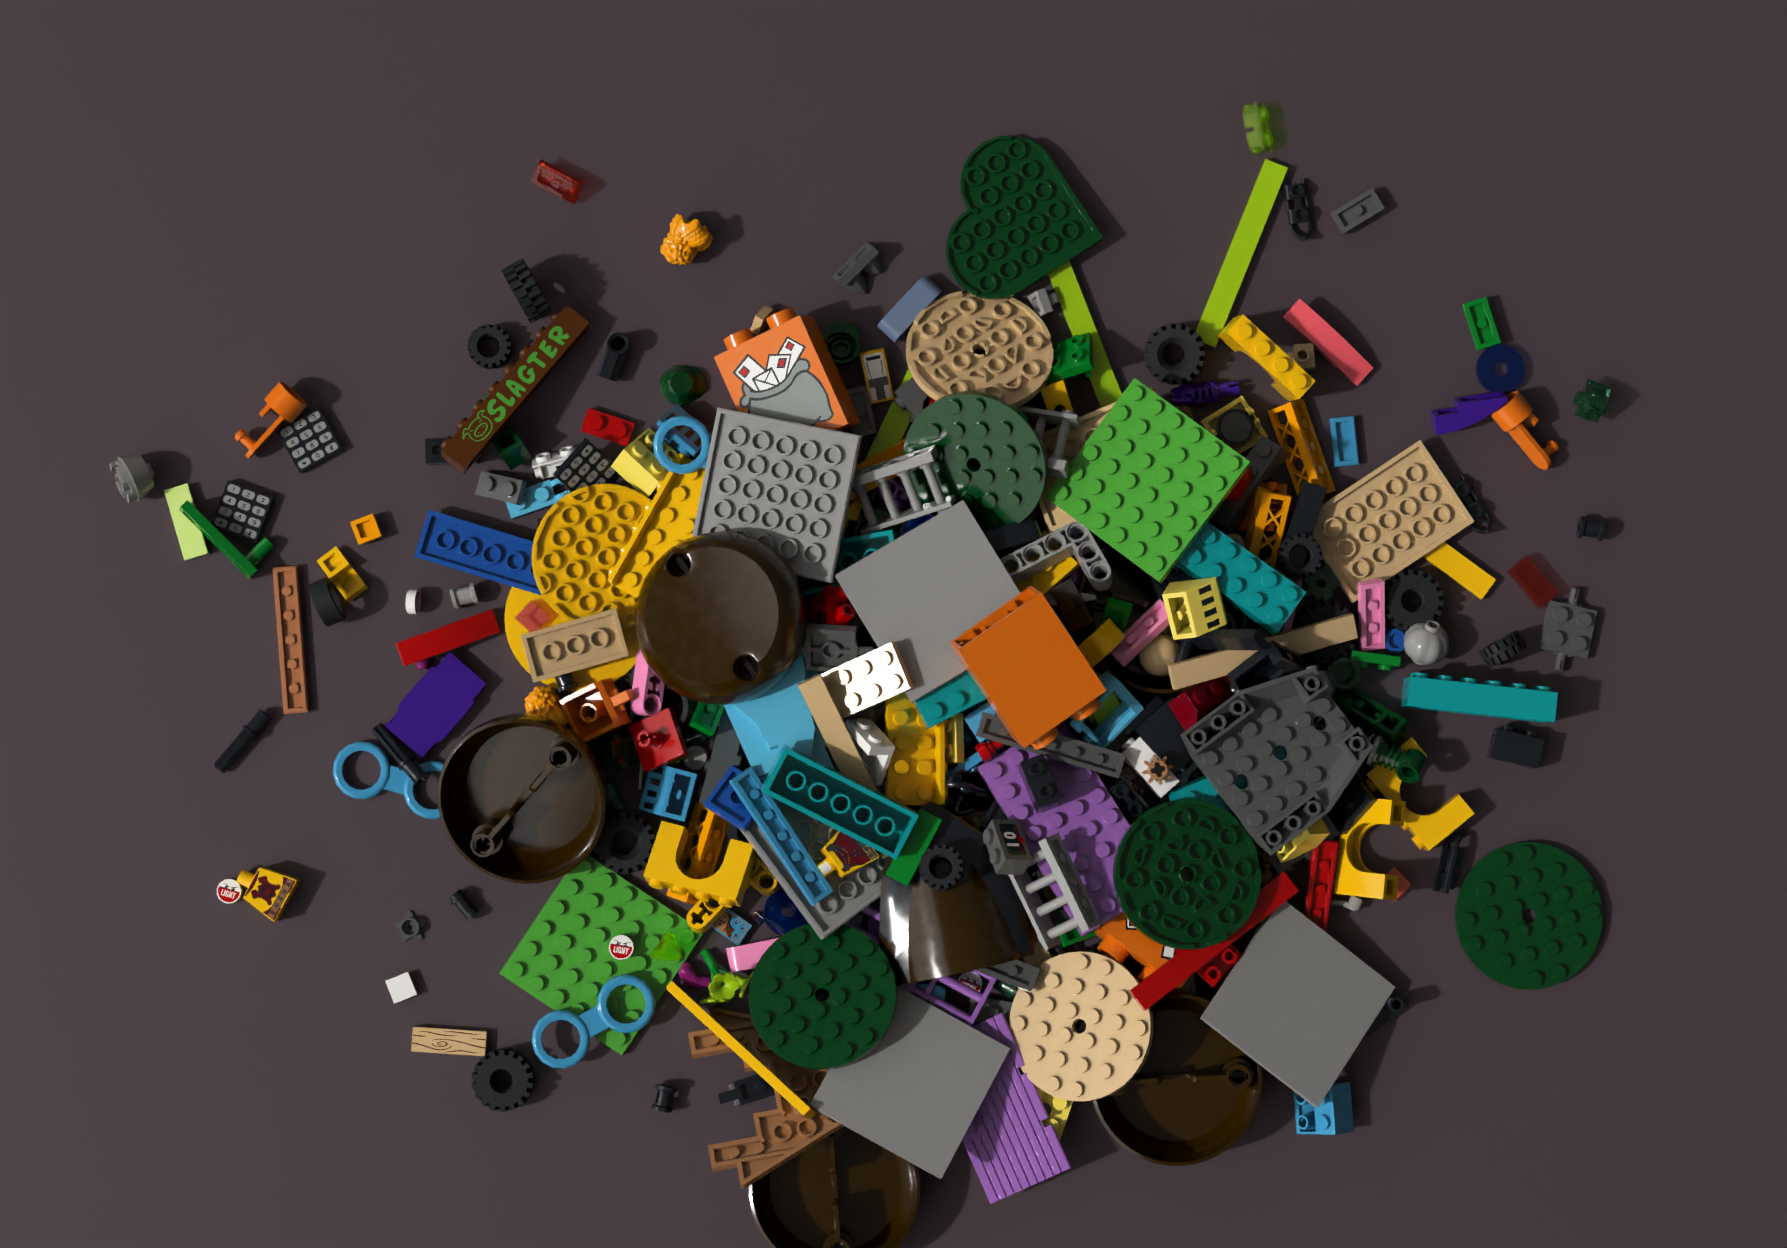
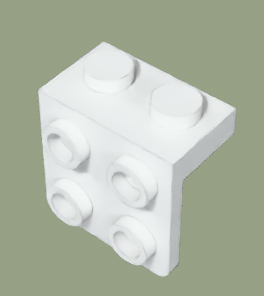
[845,718,896,786]

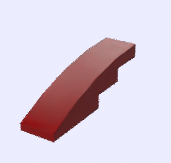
[395,609,501,666]

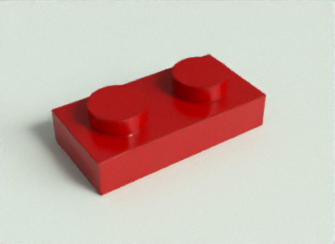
[581,408,635,447]

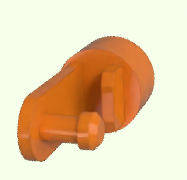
[235,381,308,459]
[1490,390,1559,470]

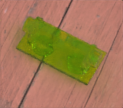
[1242,102,1273,154]

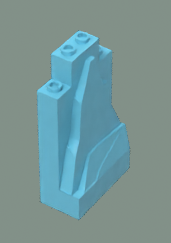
[723,652,835,782]

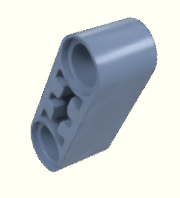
[877,275,943,343]

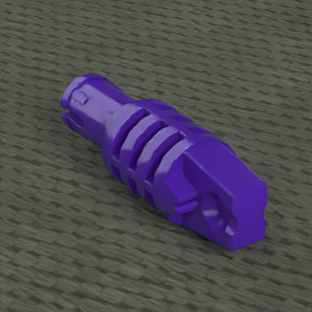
[1170,380,1240,406]

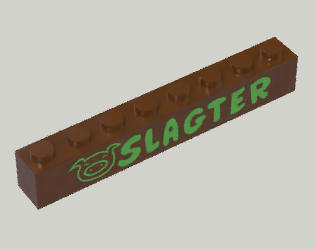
[440,305,589,475]

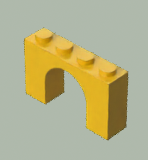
[1217,314,1315,401]
[1363,737,1475,851]
[1334,799,1406,900]
[643,821,758,908]

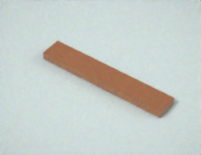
[272,566,309,714]

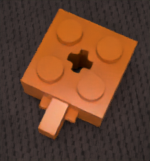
[559,678,636,743]

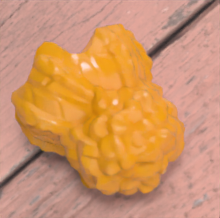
[660,214,713,265]
[524,686,569,726]

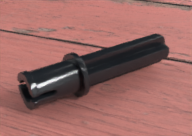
[214,709,272,773]
[372,723,427,786]

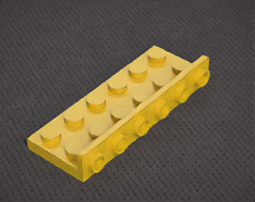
[607,453,705,598]
[885,692,948,806]

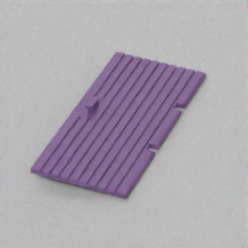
[962,1013,1072,1204]

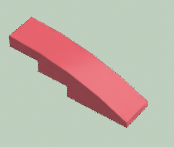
[1283,299,1373,386]

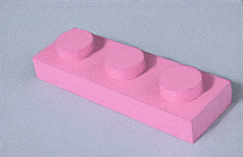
[1358,578,1385,652]
[1109,599,1169,667]

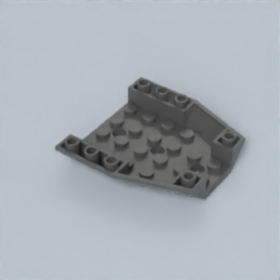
[1181,667,1373,856]

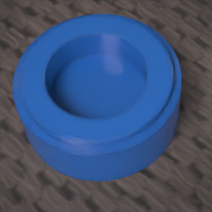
[1385,629,1405,653]

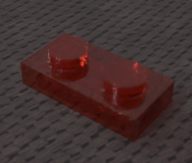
[531,159,584,204]
[1507,555,1558,609]

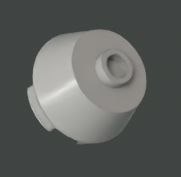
[110,455,154,503]

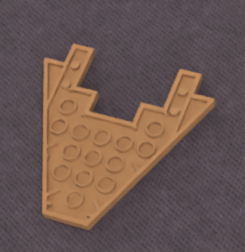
[688,1007,844,1189]

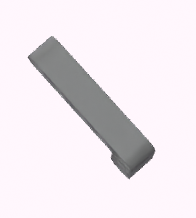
[1000,521,1113,591]

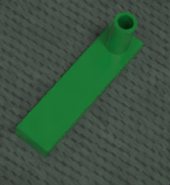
[179,500,274,579]

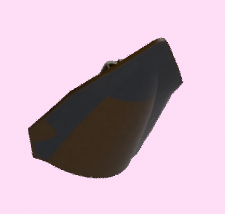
[879,802,1037,985]

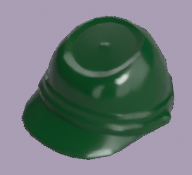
[823,321,862,366]
[659,365,706,406]

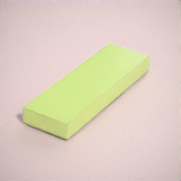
[164,483,209,561]

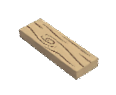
[411,1026,487,1056]

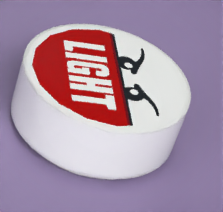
[405,589,421,614]
[217,879,243,904]
[609,935,634,960]
[958,971,982,992]

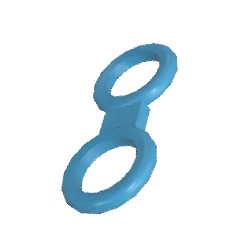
[653,415,711,475]
[333,741,444,819]
[532,974,656,1069]

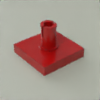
[629,708,689,772]

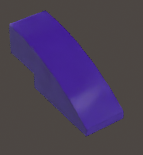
[1431,391,1507,435]

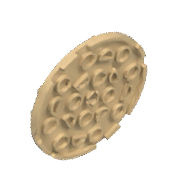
[906,291,1054,407]
[1009,951,1154,1102]

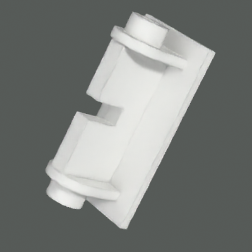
[532,446,577,479]

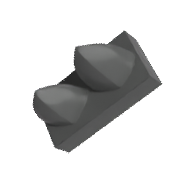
[832,243,881,294]

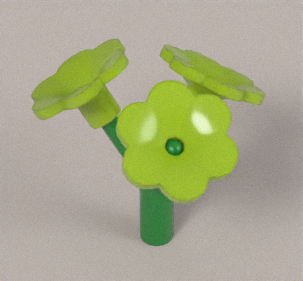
[700,948,754,1004]

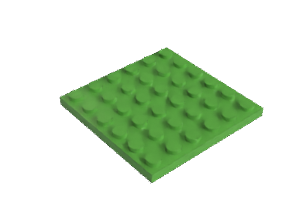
[1045,378,1252,583]
[499,855,703,1055]

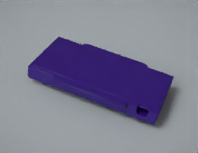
[385,652,487,758]

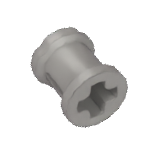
[450,582,479,610]

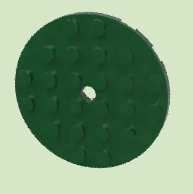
[903,391,1048,532]
[1113,799,1261,950]
[1454,842,1603,990]
[749,924,897,1070]

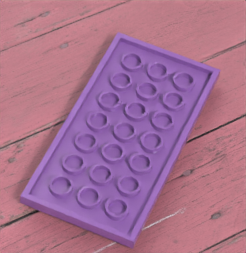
[977,721,1130,937]

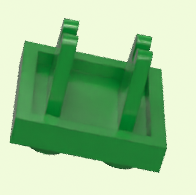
[1047,332,1093,386]

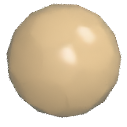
[1138,633,1180,677]

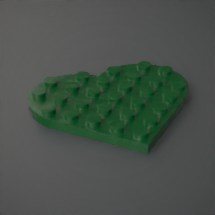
[946,135,1103,300]

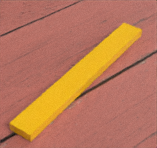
[666,981,816,1119]

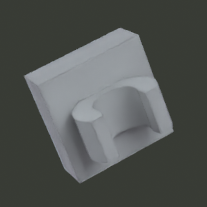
[1028,288,1060,318]

